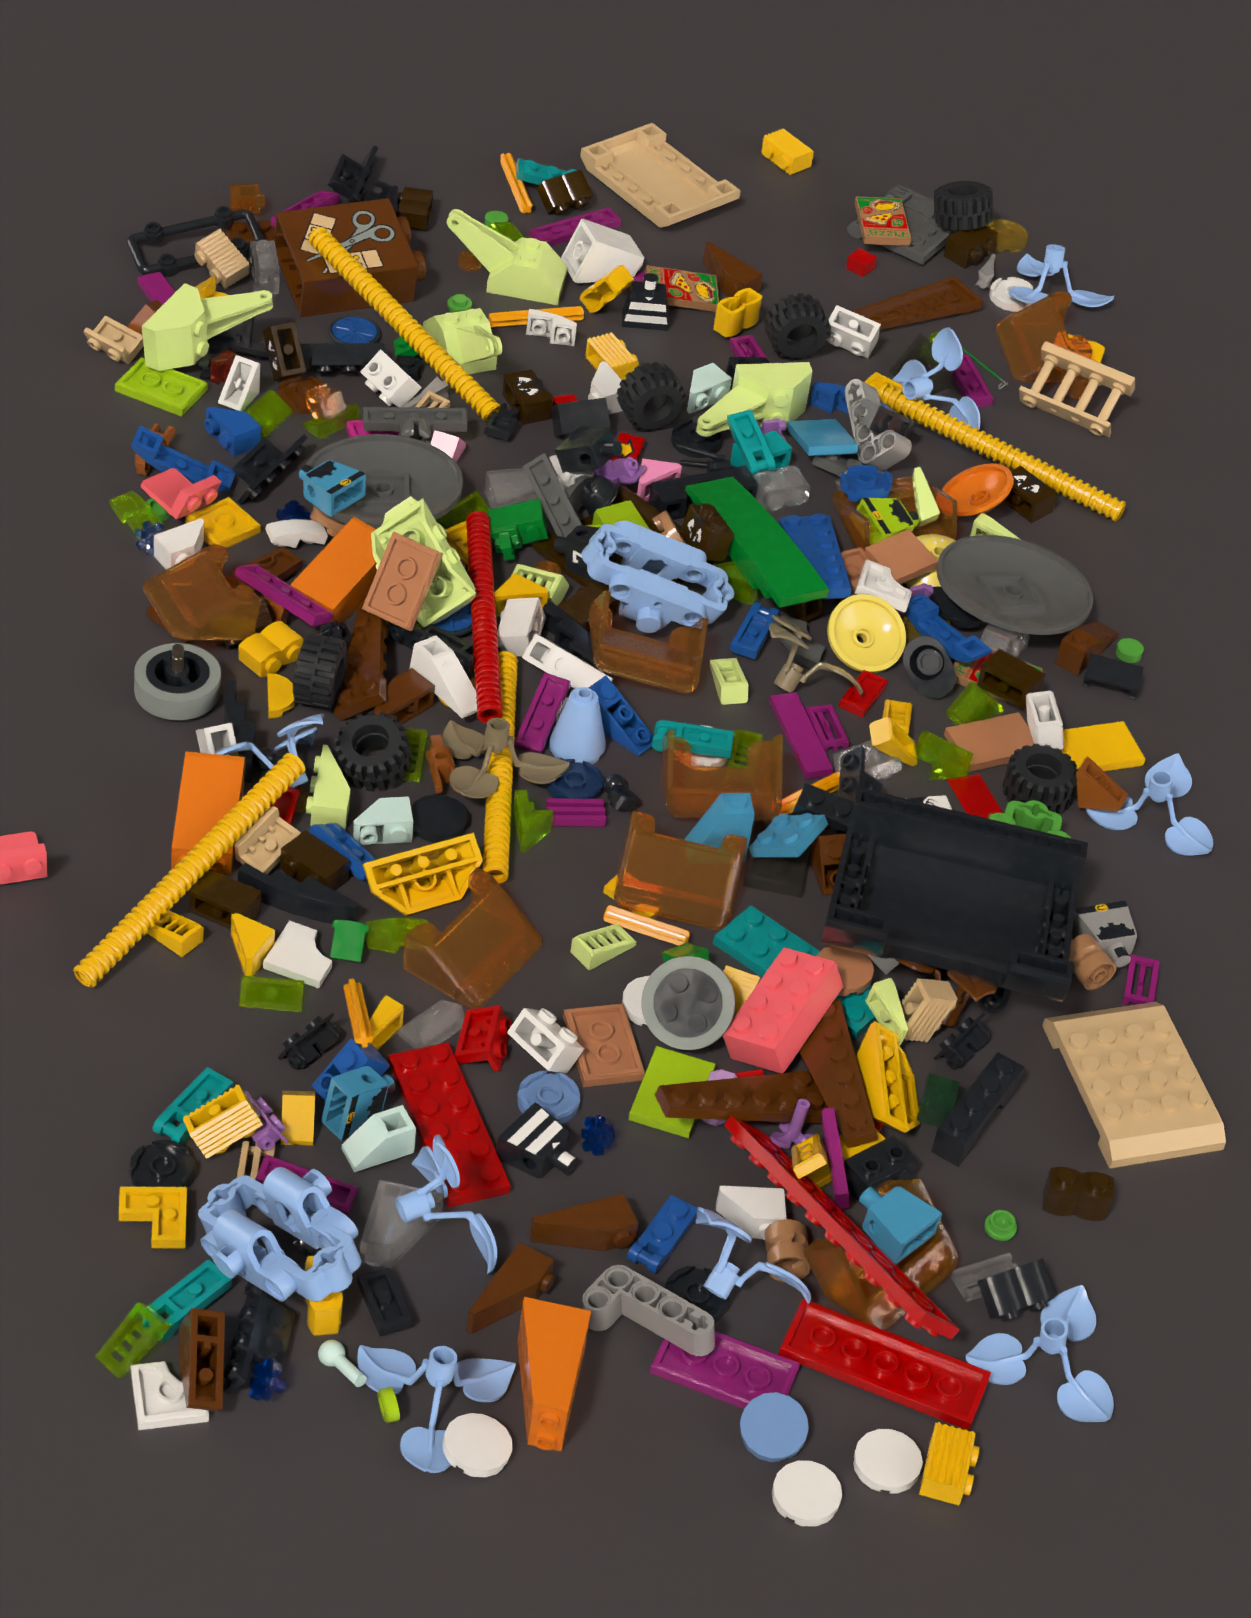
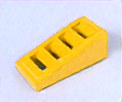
[882,699,912,735]
[869,716,918,767]
[147,910,204,957]
[368,995,404,1050]

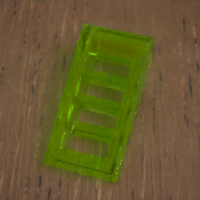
[396,727,428,782]
[725,728,763,784]
[95,1302,171,1379]

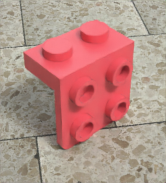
[141,468,222,520]
[0,831,47,885]

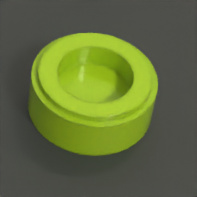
[377,1386,400,1424]

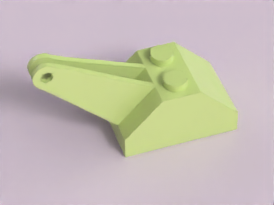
[447,209,568,305]
[142,283,273,371]
[423,308,502,374]
[696,362,813,437]

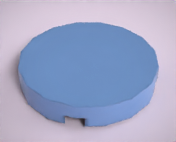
[517,1071,580,1124]
[739,1392,809,1462]

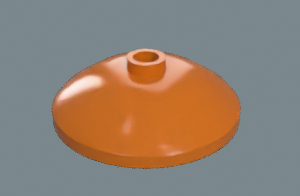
[939,463,1014,517]

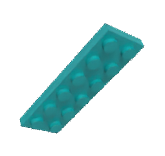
[713,905,877,1040]

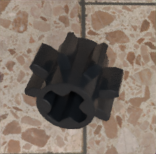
[319,621,351,651]

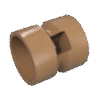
[1069,934,1116,990]
[764,1219,811,1282]

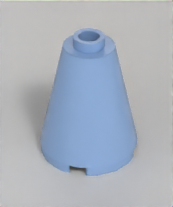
[549,687,606,764]

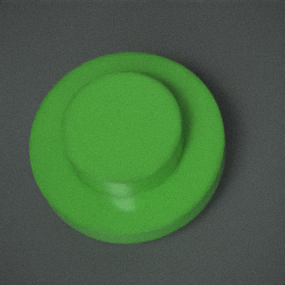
[447,294,472,313]
[984,1210,1017,1241]

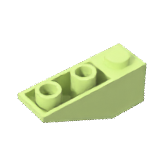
[306,744,351,830]

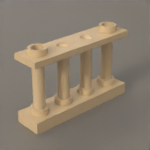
[1019,341,1135,437]

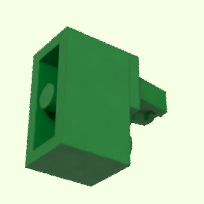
[489,499,548,561]

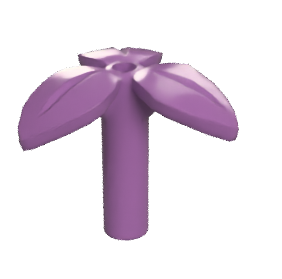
[769,1099,824,1149]

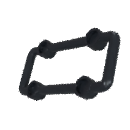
[127,206,265,277]

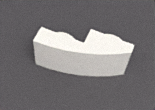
[526,309,577,346]
[265,519,328,548]

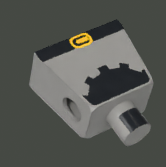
[1072,901,1137,968]

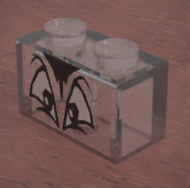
[249,240,280,294]

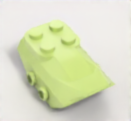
[371,496,476,627]

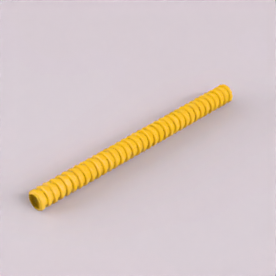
[308,227,500,421]
[878,383,1126,522]
[482,651,518,884]
[73,753,306,988]

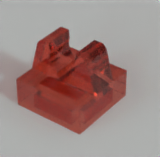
[211,349,236,385]

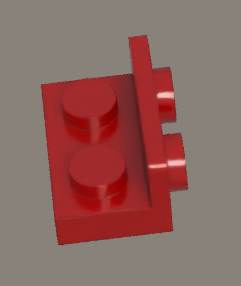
[454,1005,512,1072]

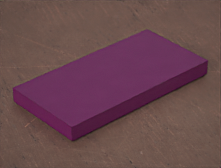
[650,1331,800,1409]

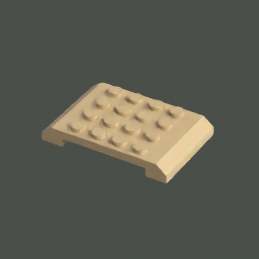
[580,123,741,228]
[1043,1002,1226,1169]

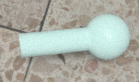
[318,1340,366,1387]

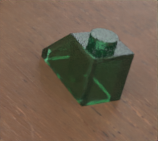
[917,1073,960,1127]

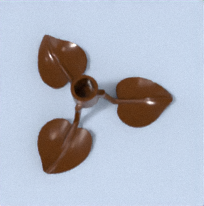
[885,958,998,1026]

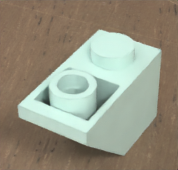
[687,363,732,414]
[353,797,413,845]
[341,1105,416,1172]

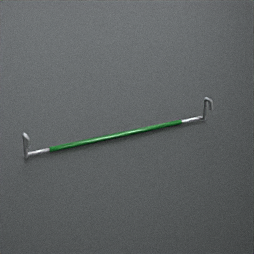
[962,347,1008,389]

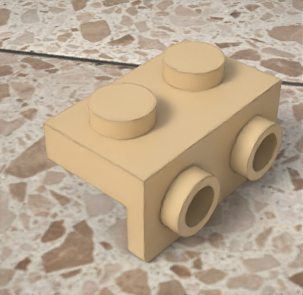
[83,316,144,364]
[234,805,301,874]

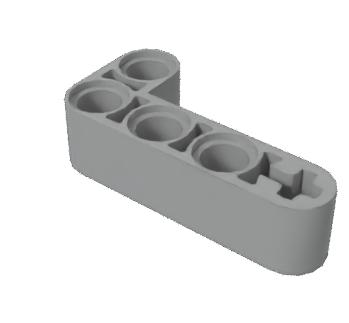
[845,379,912,471]
[582,1265,715,1356]

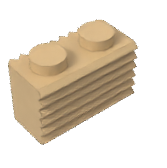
[194,228,249,289]
[901,978,958,1042]

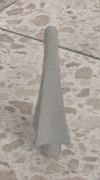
[975,254,996,289]
[403,376,451,407]

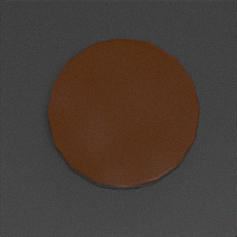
[277,376,328,414]

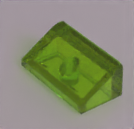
[245,390,292,439]
[303,404,359,439]
[436,490,490,529]
[239,975,305,1012]

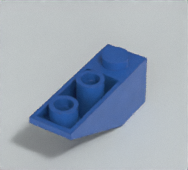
[588,675,654,756]

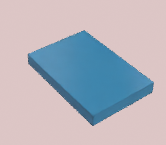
[787,419,858,456]

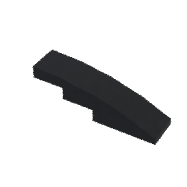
[543,601,615,683]
[224,680,256,783]
[238,863,358,924]

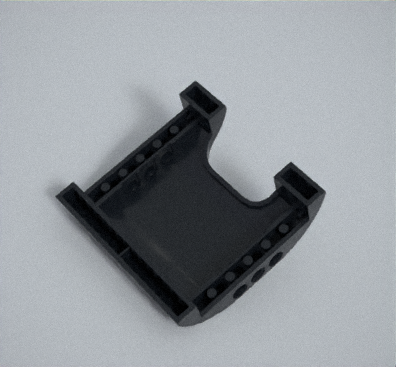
[821,787,1088,1002]

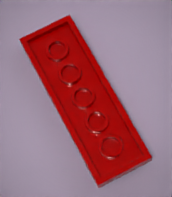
[388,1042,511,1208]
[779,1299,991,1431]

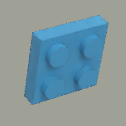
[748,813,828,857]

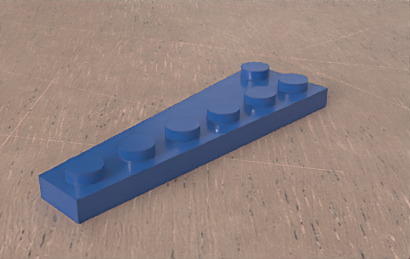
[778,513,851,599]

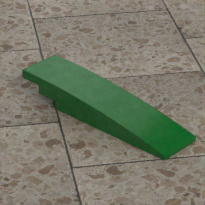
[685,477,829,608]

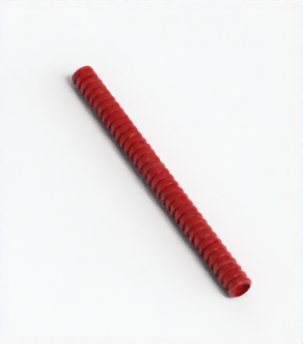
[466,511,503,724]

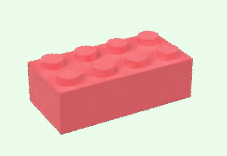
[723,947,844,1073]

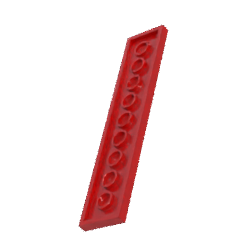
[724,1115,960,1340]

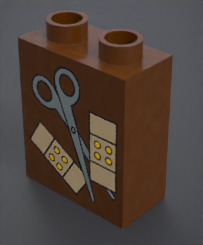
[272,198,426,318]

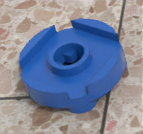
[840,465,893,502]

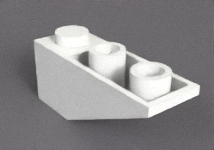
[522,634,613,689]
[409,636,477,718]

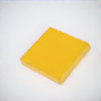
[185,497,261,552]

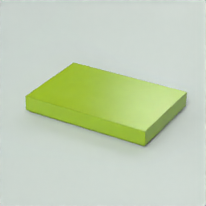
[115,357,208,417]
[628,1046,716,1139]

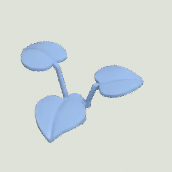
[1008,244,1115,307]
[892,327,980,429]
[215,714,324,788]
[1086,753,1213,856]
[395,1134,497,1274]
[696,1207,811,1304]
[965,1285,1114,1422]
[357,1345,516,1473]

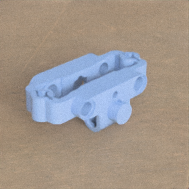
[581,521,734,633]
[198,1167,362,1301]

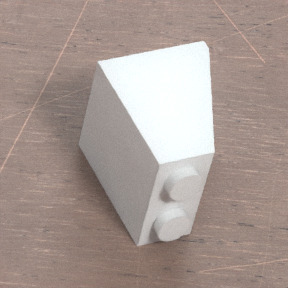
[561,219,644,284]

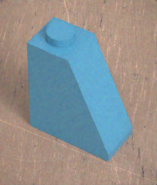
[684,793,755,864]

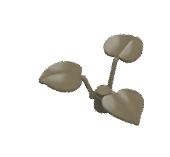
[769,614,863,695]
[442,718,570,798]

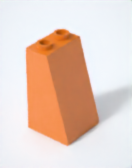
[290,517,377,624]
[171,751,245,875]
[517,1297,591,1451]

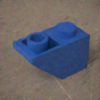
[204,407,261,457]
[312,1038,390,1102]

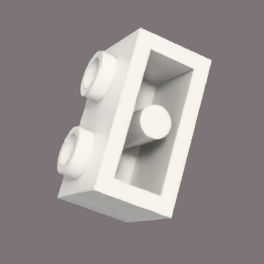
[826,305,881,359]
[360,350,422,407]
[497,597,546,657]
[507,1008,585,1073]

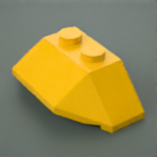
[362,832,483,916]
[856,1021,920,1133]

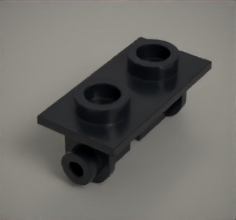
[278,1013,342,1069]
[934,1013,991,1069]

